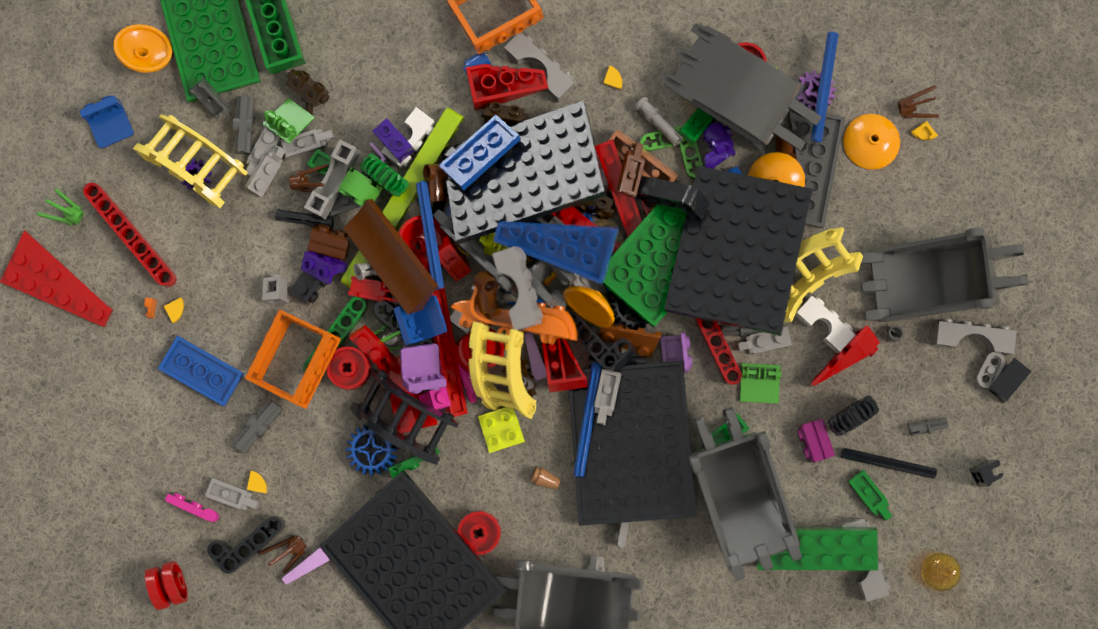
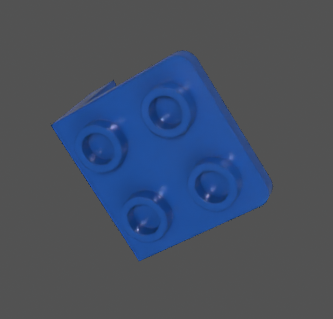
[79,95,134,149]
[393,295,447,346]

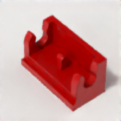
[437,235,472,282]

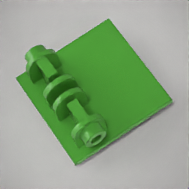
[263,98,315,144]
[740,363,782,404]

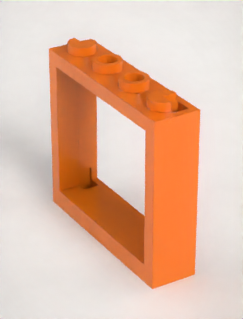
[446,0,544,54]
[245,309,341,409]

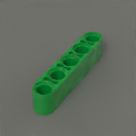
[303,297,368,373]

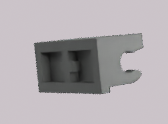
[189,77,230,120]

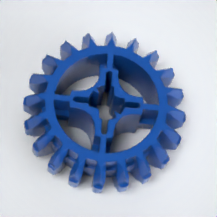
[345,424,398,476]

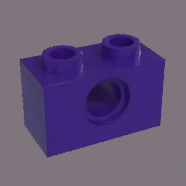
[372,118,414,163]

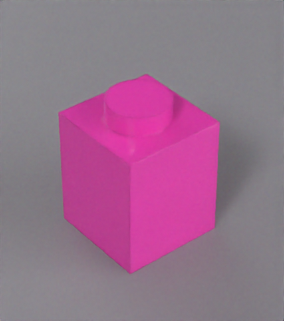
[419,387,451,411]

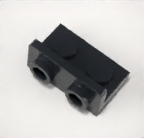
[289,271,327,305]

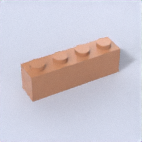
[608,129,679,182]

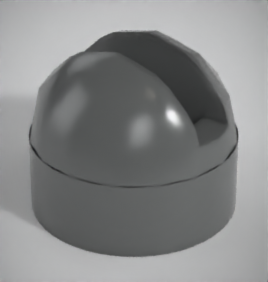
[887,325,904,342]

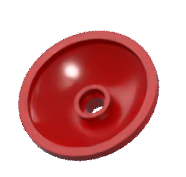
[398,216,447,266]

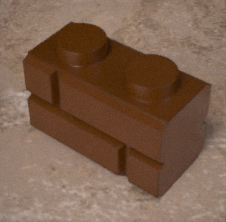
[307,224,352,260]

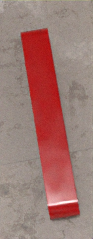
[83,182,177,287]

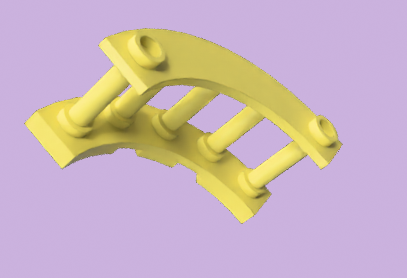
[133,114,248,208]
[784,227,863,323]
[469,322,536,419]

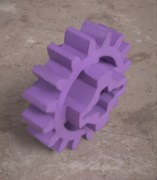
[797,70,836,111]

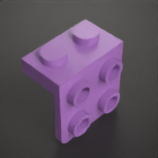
[660,332,692,374]
[400,343,446,394]

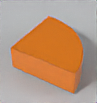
[144,297,157,319]

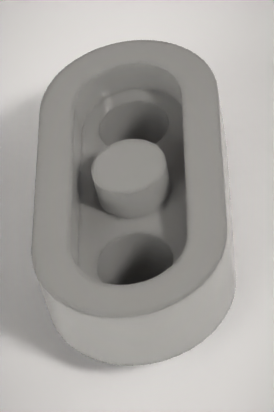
[975,352,1005,389]

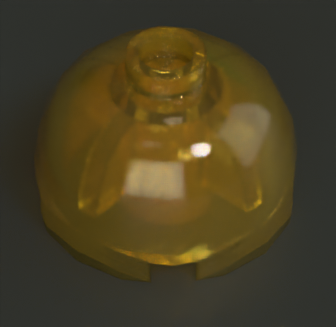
[920,552,962,592]

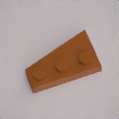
[598,323,662,358]

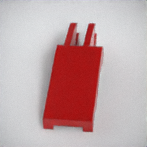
[348,276,399,303]

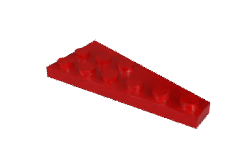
[0,230,113,327]

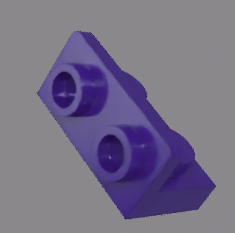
[301,251,348,284]

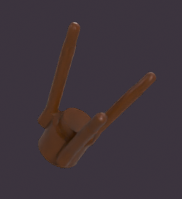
[898,85,939,119]
[289,164,329,193]
[258,535,307,573]

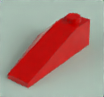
[466,64,548,111]
[808,325,880,387]
[384,356,438,434]

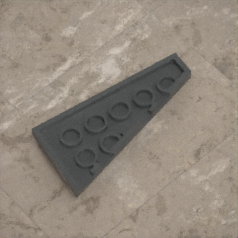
[789,111,845,228]

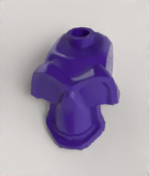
[703,122,736,169]

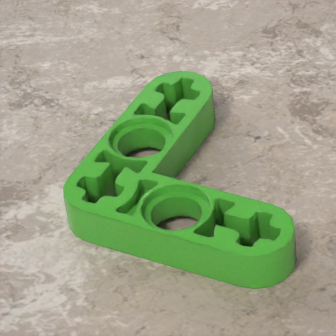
[640,125,703,179]

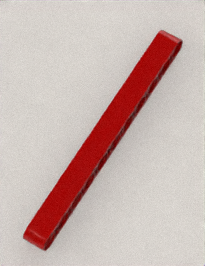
[641,201,742,385]

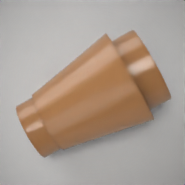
[530,467,561,490]

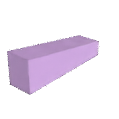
[524,333,547,381]
[282,548,331,585]

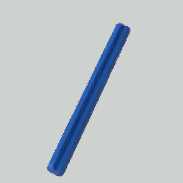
[811,31,839,143]
[416,181,444,290]
[573,362,602,477]

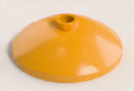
[113,24,172,73]
[843,114,900,170]
[748,152,805,187]
[563,285,614,328]

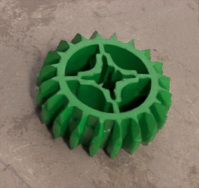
[360,153,409,197]

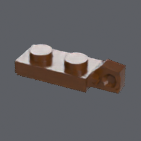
[616,142,645,197]

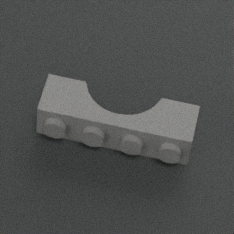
[504,33,574,103]
[304,140,361,220]
[492,247,543,331]
[933,319,1017,355]
[839,518,890,602]

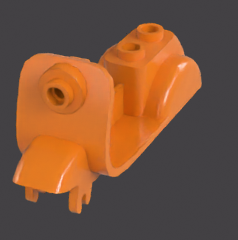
[450,271,578,345]

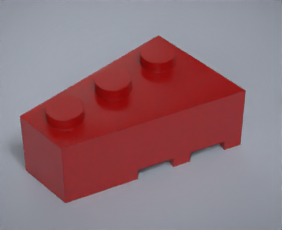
[542,338,588,393]

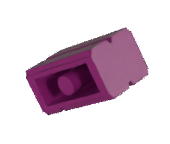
[797,418,835,463]

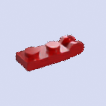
[349,325,399,372]

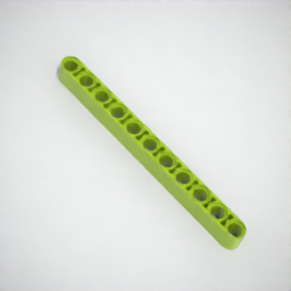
[341,108,465,288]

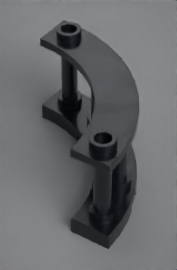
[350,368,459,465]

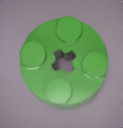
[338,167,384,206]

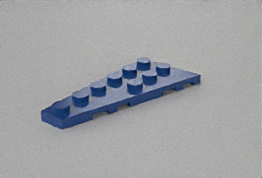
[494,221,619,284]

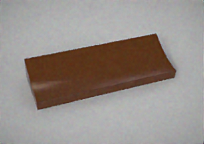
[343,199,438,314]

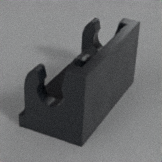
[989,358,1032,403]
[969,459,1004,487]

